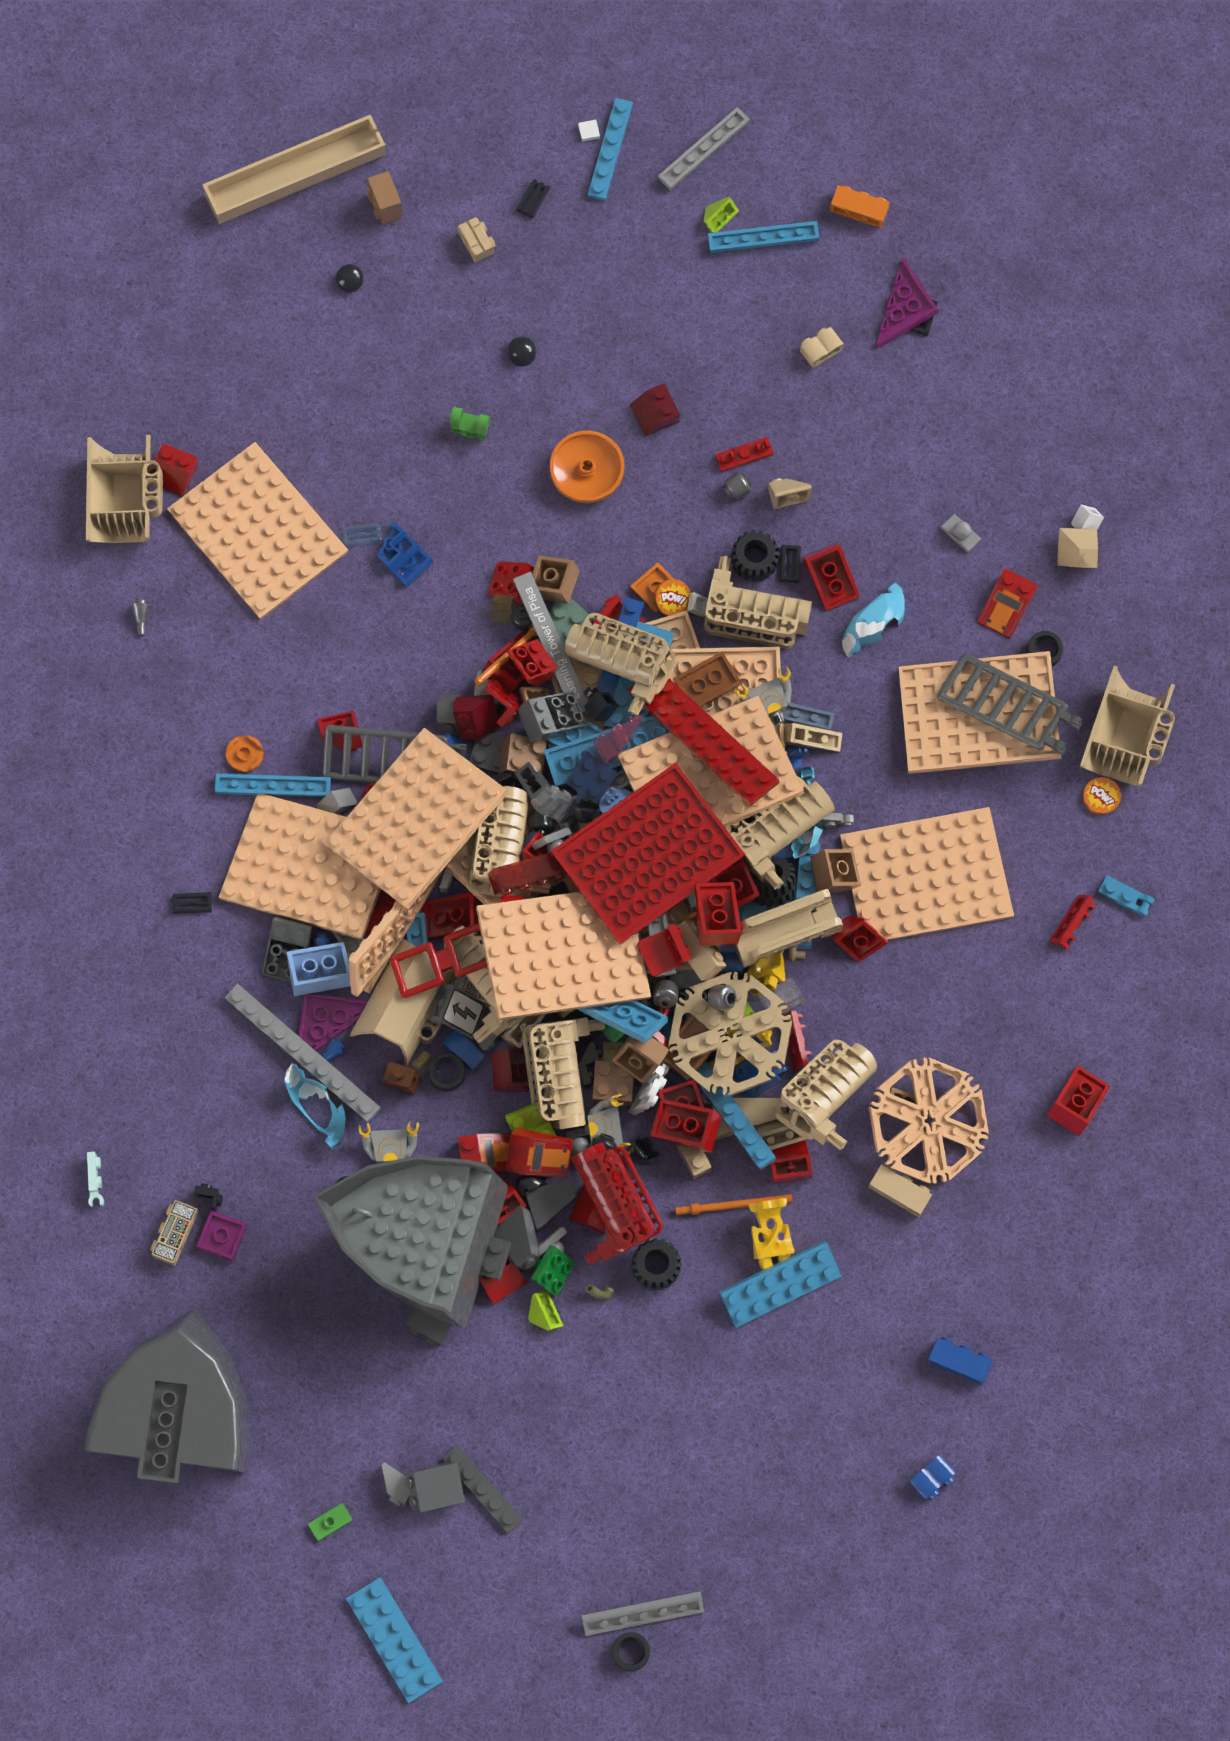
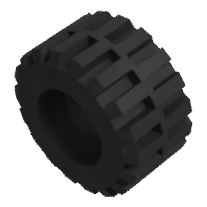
[731,530,779,582]
[751,857,797,907]
[631,1238,681,1291]

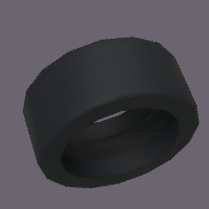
[1027,631,1063,667]
[428,1053,465,1092]
[612,1632,650,1672]

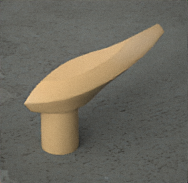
[788,947,805,961]

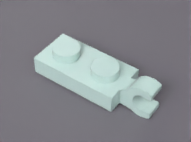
[87,1152,104,1207]

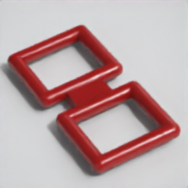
[390,923,488,999]

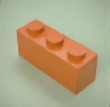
[830,185,890,228]

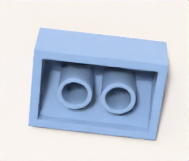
[287,942,351,996]

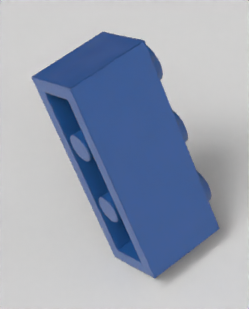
[927,1337,993,1385]

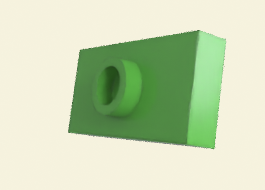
[308,1503,353,1542]

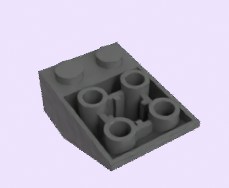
[517,691,587,743]
[262,916,314,982]
[670,969,711,1028]

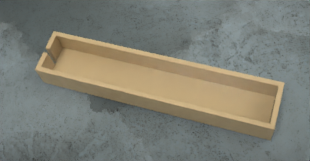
[202,115,386,224]

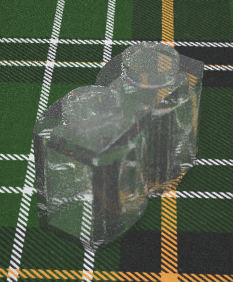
[530,785,572,820]

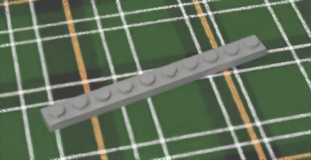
[225,983,381,1123]

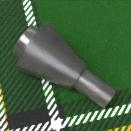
[131,600,150,635]

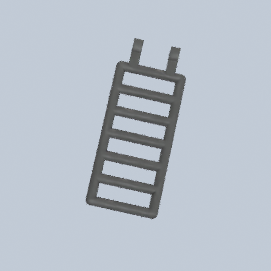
[937,653,1082,755]
[322,725,467,783]

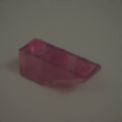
[593,714,644,764]

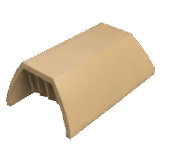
[86,435,163,543]
[1080,666,1175,786]
[350,939,455,1066]

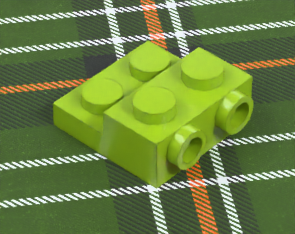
[505,1102,556,1136]

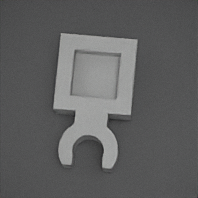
[822,813,854,828]

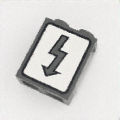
[428,984,487,1039]

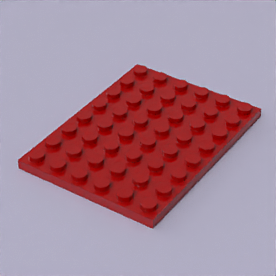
[551,763,745,945]

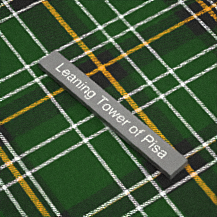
[513,572,588,713]

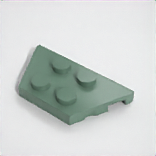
[539,598,589,648]

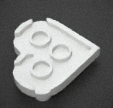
[628,1061,670,1115]

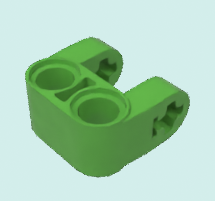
[450,406,490,441]

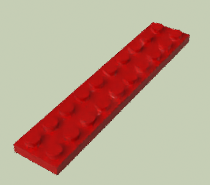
[628,678,780,806]

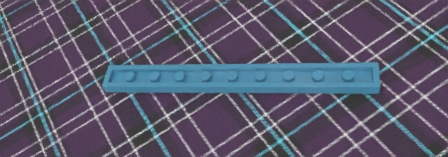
[659,1012,776,1170]

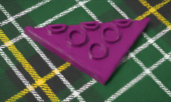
[876,257,939,348]
[293,993,368,1065]

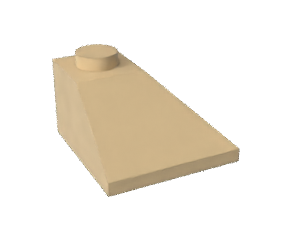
[768,478,812,509]
[1057,528,1098,568]

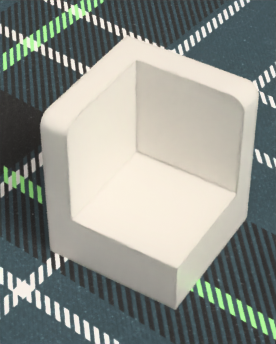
[1071,505,1104,529]

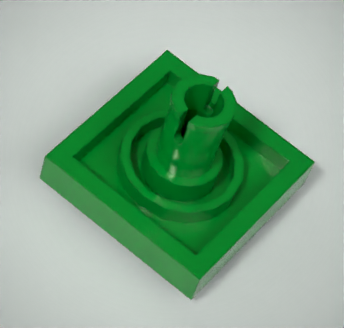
[531,1245,575,1297]

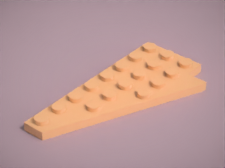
[348,868,444,997]

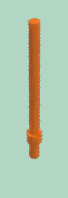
[474,626,537,686]
[675,1194,793,1215]

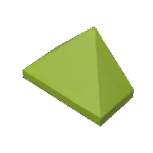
[704,197,739,233]
[528,1291,563,1331]

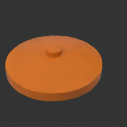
[550,431,625,503]

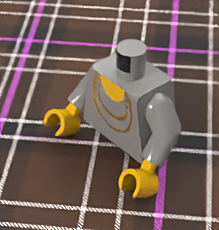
[734,667,792,726]
[577,1094,630,1154]
[358,1121,420,1164]

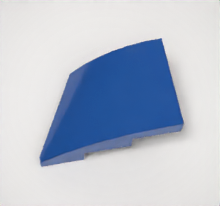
[377,522,434,587]

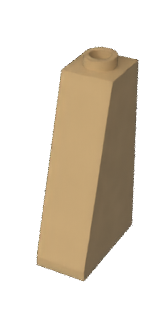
[712,1098,787,1140]

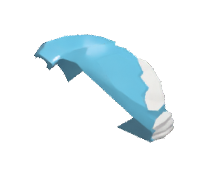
[842,583,905,657]
[791,766,823,859]
[284,1063,345,1150]

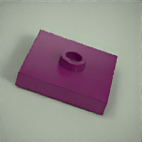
[196,1210,248,1261]

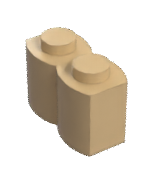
[800,327,844,368]

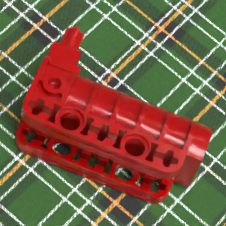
[571,1143,663,1265]

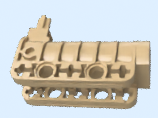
[704,556,812,649]
[565,613,677,716]
[726,777,835,889]
[469,786,550,897]
[733,889,843,967]
[444,925,527,1044]
[522,1017,605,1129]
[776,1040,877,1150]

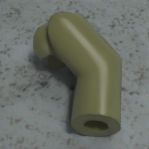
[585,1284,614,1300]

